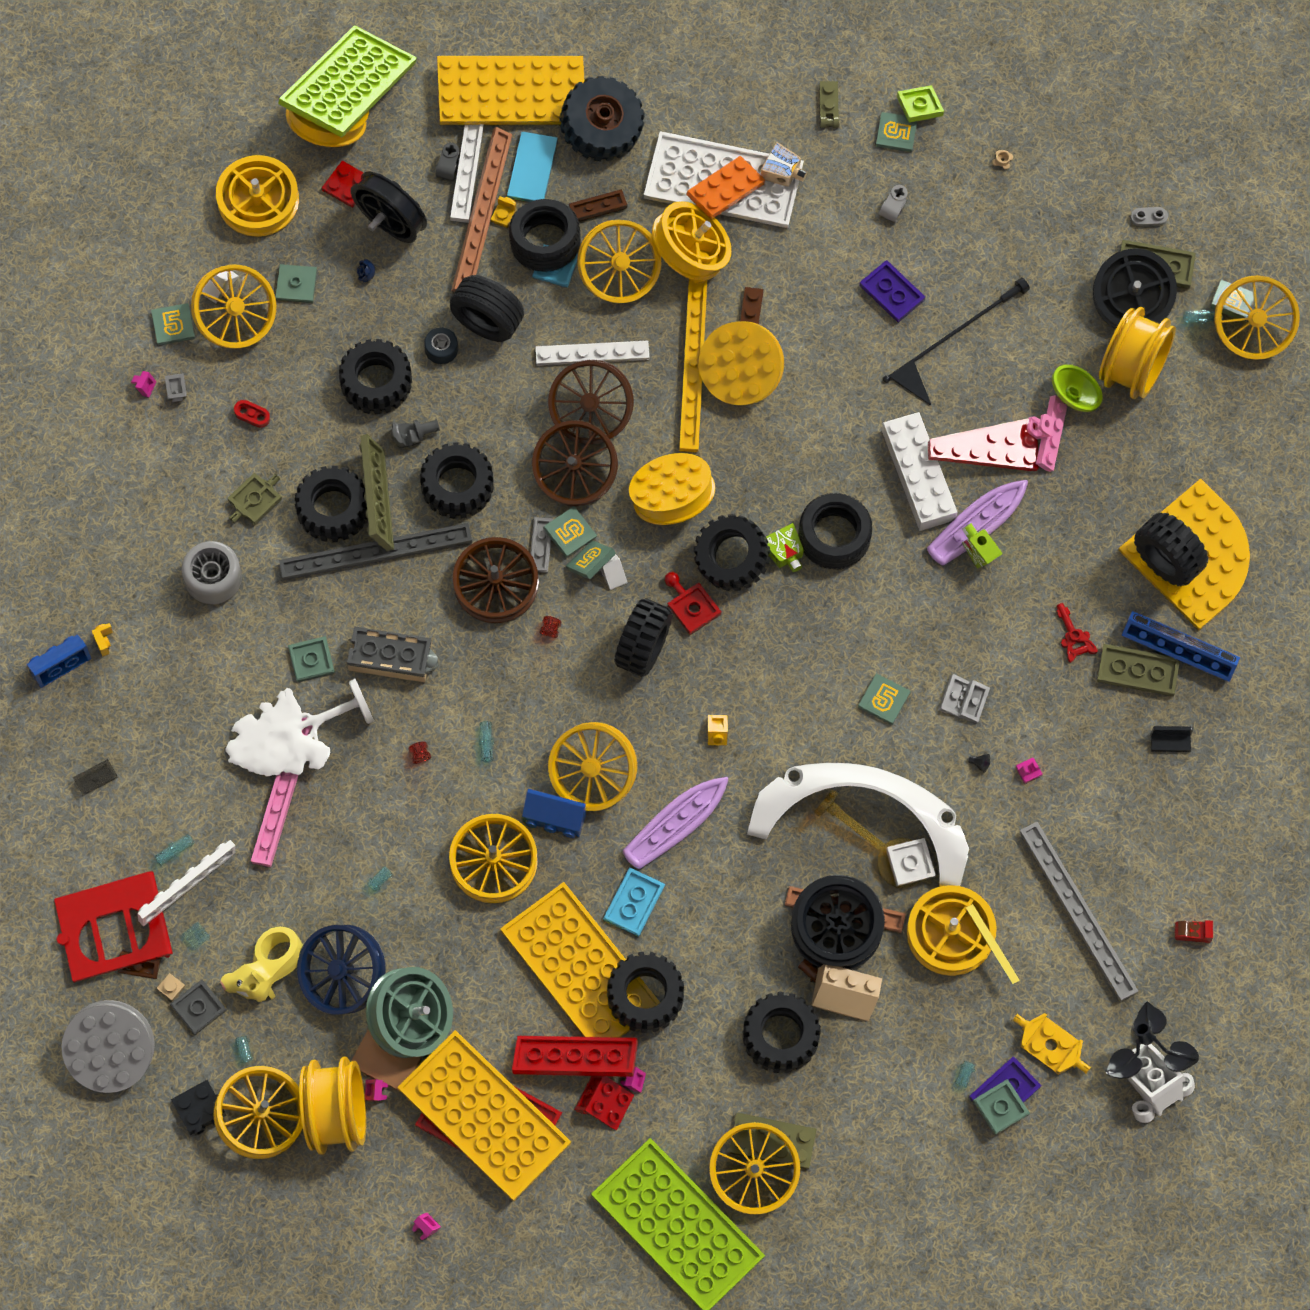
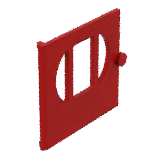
[54,871,173,983]

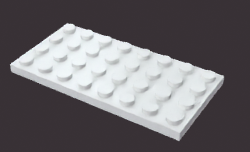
[644,131,804,228]

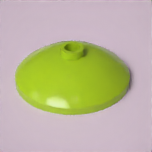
[1052,365,1103,412]

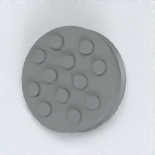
[62,1000,155,1093]

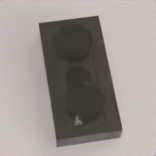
[73,759,118,796]

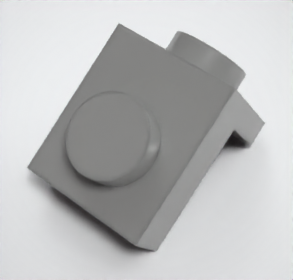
[165,373,187,402]

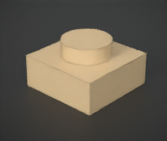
[157,973,186,1002]

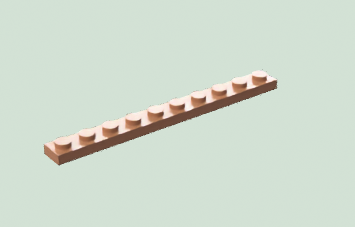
[451,127,512,292]

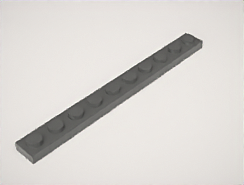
[279,523,472,580]

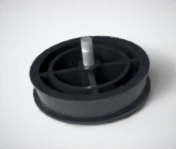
[350,171,427,243]
[1093,249,1177,329]

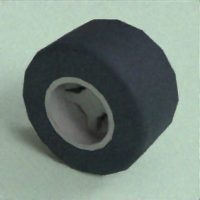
[424,327,458,364]

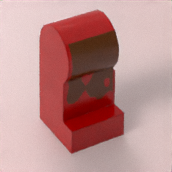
[1175,920,1213,943]

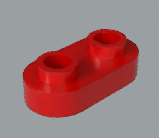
[234,400,270,428]

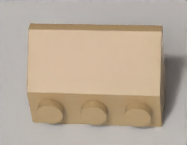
[811,965,882,1021]

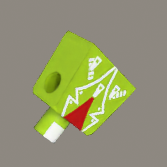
[766,523,804,572]
[962,523,1003,568]

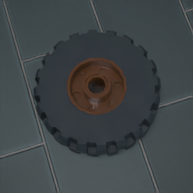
[560,76,645,161]

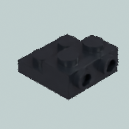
[171,1080,227,1135]

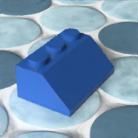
[27,634,92,688]
[522,789,586,838]

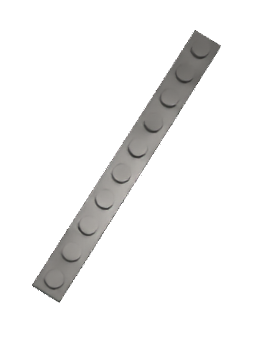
[1019,822,1138,1002]

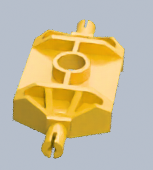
[1012,1013,1091,1075]

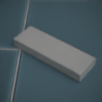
[530,517,553,573]

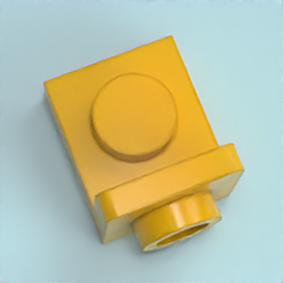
[490,196,517,228]
[92,623,113,657]
[708,715,728,746]

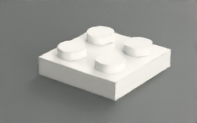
[886,838,936,886]

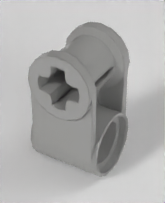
[879,185,908,223]

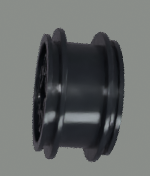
[791,875,885,970]

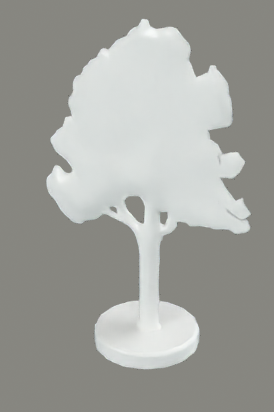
[225,679,374,776]

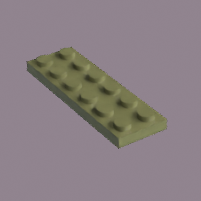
[359,434,394,551]

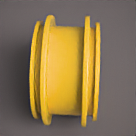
[1099,307,1176,399]
[299,1056,366,1155]

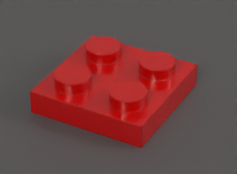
[322,160,364,208]

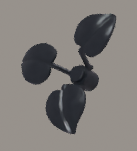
[1105,1001,1199,1079]

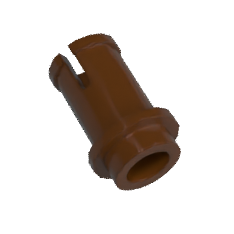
[798,959,818,983]

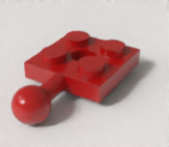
[664,572,722,635]

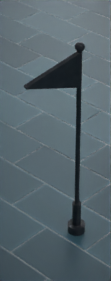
[883,277,1030,405]

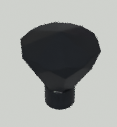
[968,754,990,773]

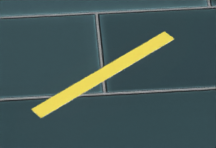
[966,904,1019,984]

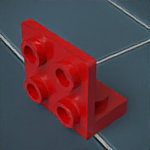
[574,1076,634,1130]

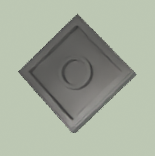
[170,979,227,1035]

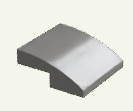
[938,674,990,723]

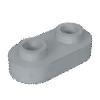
[1131,207,1168,227]

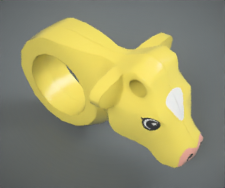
[220,926,303,1002]

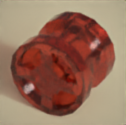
[539,616,562,638]
[408,741,431,764]

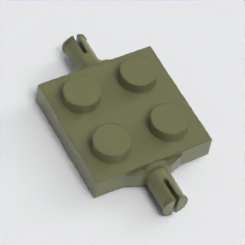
[227,473,282,525]

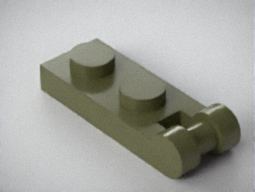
[819,81,839,128]

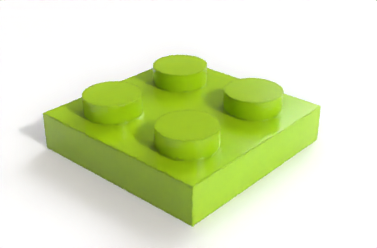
[897,85,944,123]

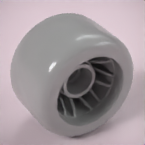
[182,541,242,604]

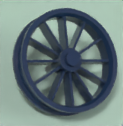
[297,925,386,1015]

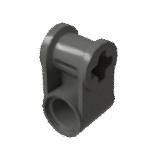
[436,143,460,180]

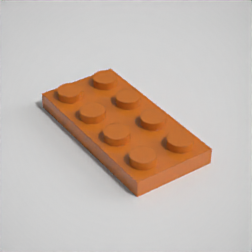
[686,156,765,220]

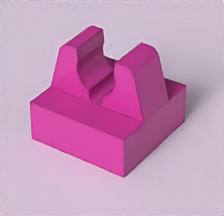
[131,371,157,398]
[1016,758,1043,784]
[620,1067,646,1093]
[364,1079,388,1101]
[412,1213,441,1240]

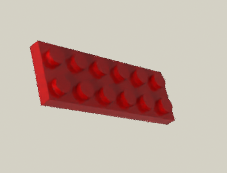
[512,1036,638,1077]

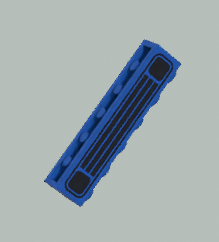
[1122,611,1240,682]

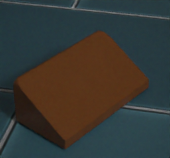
[117,950,162,979]

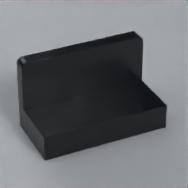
[1151,726,1193,752]

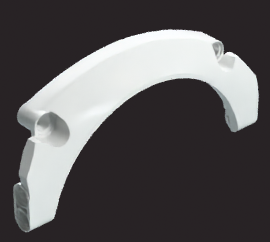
[747,763,969,887]

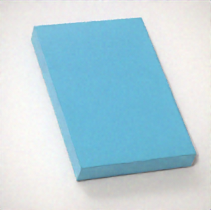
[603,867,665,937]

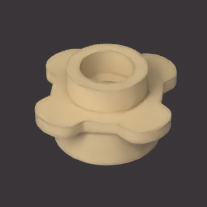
[992,150,1013,169]

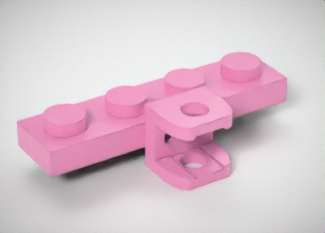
[1027,395,1067,472]

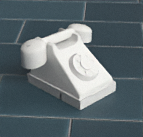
[1127,1044,1195,1123]

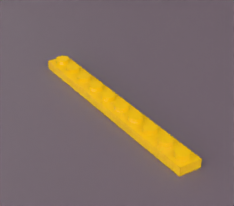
[679,279,707,452]

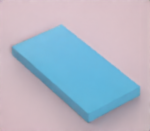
[507,132,558,202]

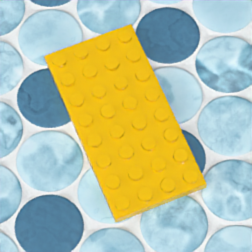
[437,56,584,125]
[500,882,660,1038]
[397,1030,572,1202]

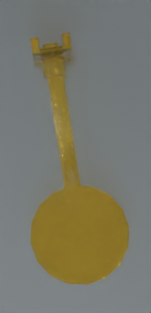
[814,789,922,889]

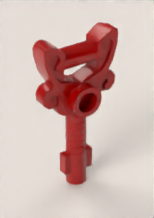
[1056,603,1098,663]

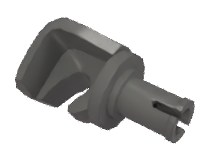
[391,419,440,448]

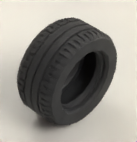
[509,199,581,272]
[450,275,524,342]
[798,493,872,569]

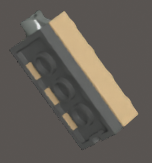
[347,626,438,683]

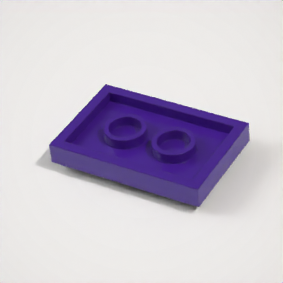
[859,260,925,323]
[969,1056,1042,1103]

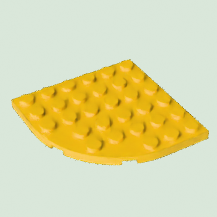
[1118,478,1250,630]

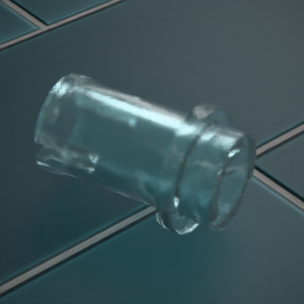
[367,866,392,892]
[234,1036,253,1063]
[955,1061,976,1088]

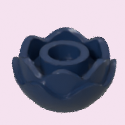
[357,259,375,283]

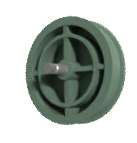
[366,967,453,1058]

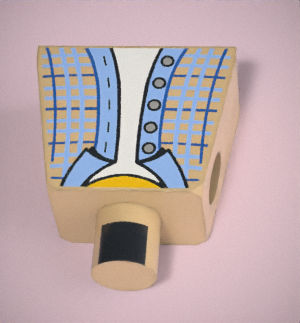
[761,142,807,186]

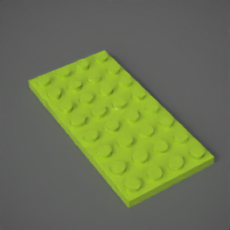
[278,25,417,137]
[591,1138,765,1310]

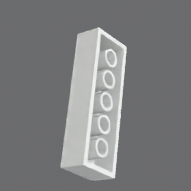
[882,412,958,531]

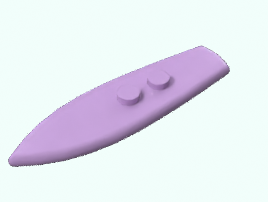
[927,480,1028,565]
[623,777,729,869]

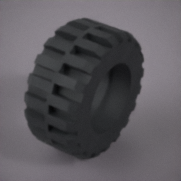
[339,339,412,414]
[420,442,494,519]
[295,465,367,542]
[1134,513,1208,586]
[693,514,770,591]
[614,598,673,677]
[607,952,684,1033]
[743,992,821,1073]

